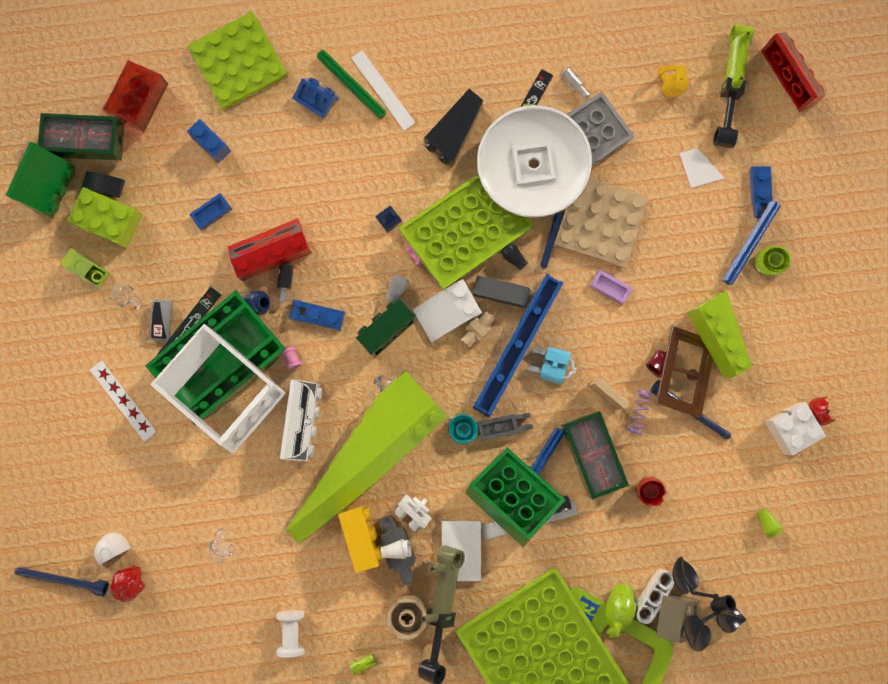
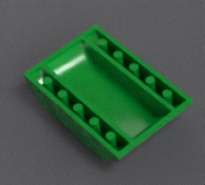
[145,290,286,425]

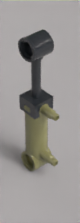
[418,545,465,684]

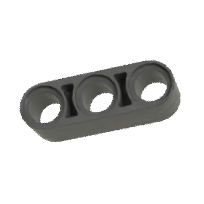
[472,276,530,308]

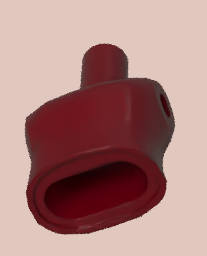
[646,347,678,378]

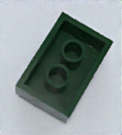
[356,299,417,358]

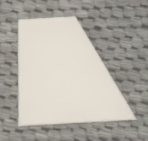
[680,148,724,188]

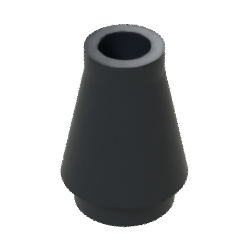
[500,243,528,270]

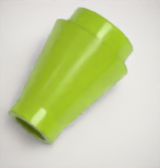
[757,508,784,539]

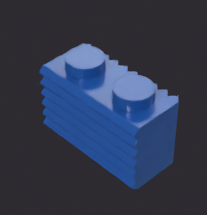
[187,119,231,163]

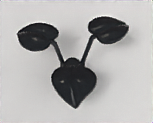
[672,556,746,652]

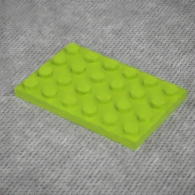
[398,174,534,290]

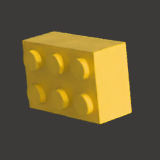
[338,504,382,573]

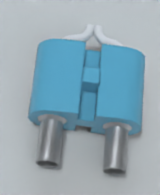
[528,347,577,384]

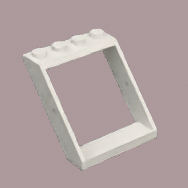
[151,324,286,454]

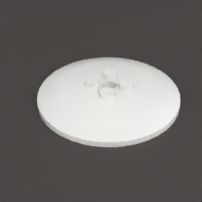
[477,105,592,218]

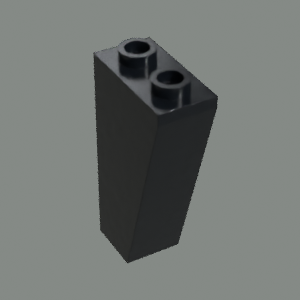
[424,88,483,167]

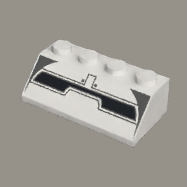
[280,379,322,461]

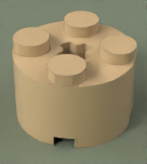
[387,594,427,640]

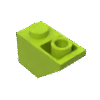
[60,248,110,288]

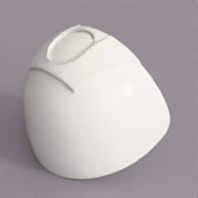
[94,533,131,566]

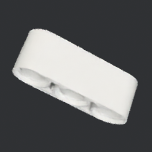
[635,569,674,624]

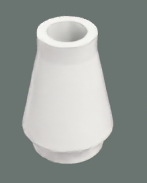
[380,539,411,559]

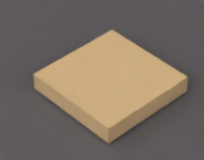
[588,378,629,410]

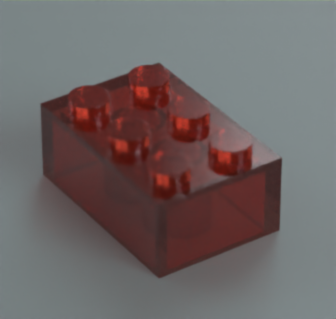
[103,60,169,132]

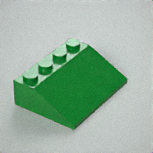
[465,447,566,548]

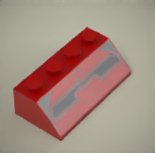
[761,32,826,113]
[228,218,312,281]

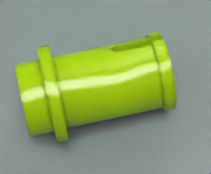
[350,653,376,675]

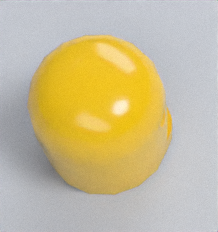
[657,65,688,98]

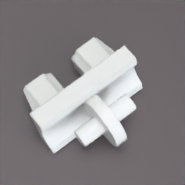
[395,494,432,532]

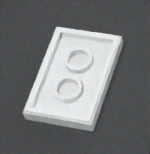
[442,521,481,581]

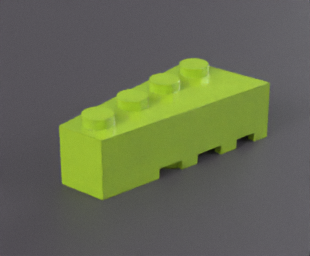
[686,290,752,379]

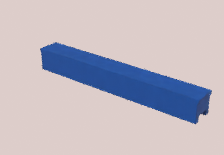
[473,274,564,417]

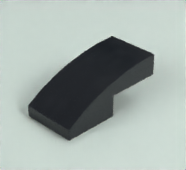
[81,171,125,198]

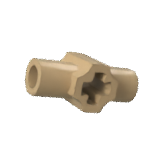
[460,311,495,348]

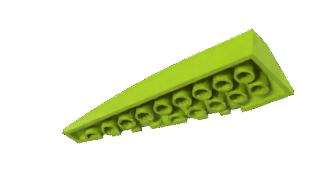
[286,370,448,543]

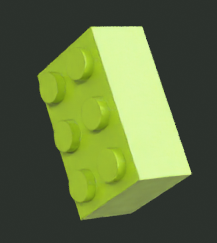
[67,187,143,248]

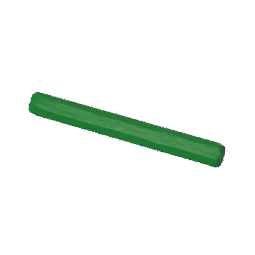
[317,50,387,119]

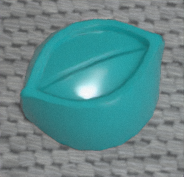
[449,414,478,444]

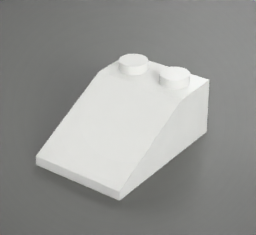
[413,279,482,343]

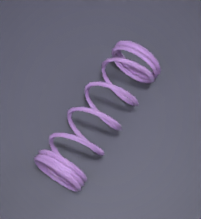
[627,390,653,435]

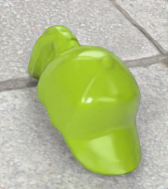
[605,583,637,640]

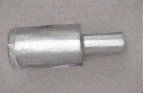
[559,66,590,99]

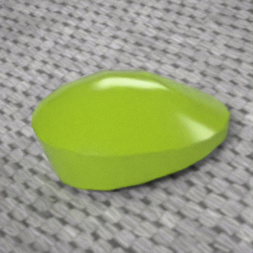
[754,245,792,276]

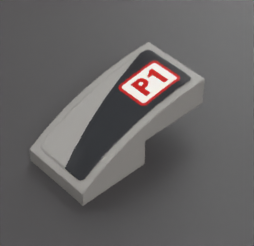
[149,299,173,341]

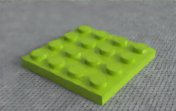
[187,11,288,110]

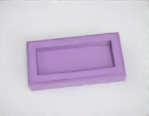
[589,269,633,305]

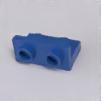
[292,77,339,118]

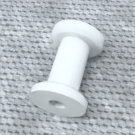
[276,610,305,657]

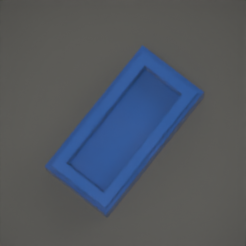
[189,193,232,231]

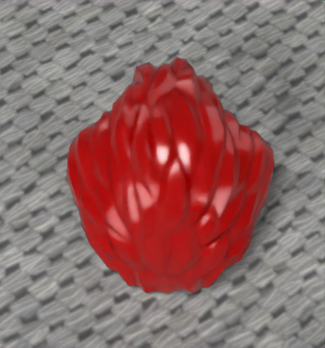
[111,565,145,602]

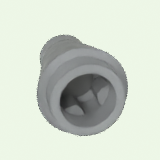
[385,274,409,301]

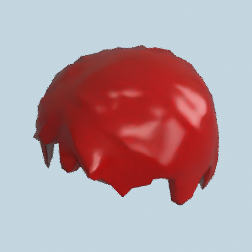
[808,397,836,426]
[636,476,666,506]

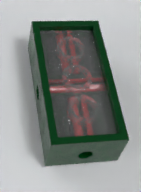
[38,113,125,161]
[561,411,629,500]

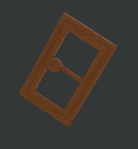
[656,326,713,418]

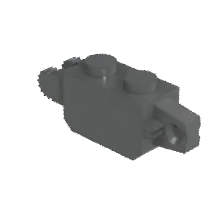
[379,515,416,585]

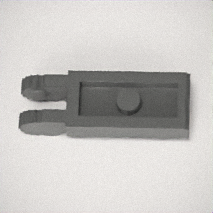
[477,412,533,441]

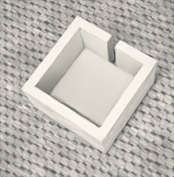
[764,402,826,456]

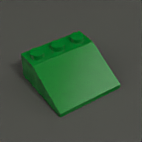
[5,142,76,218]

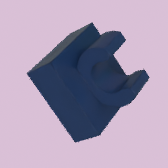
[375,205,402,232]

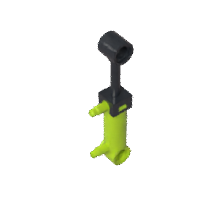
[713,24,754,149]

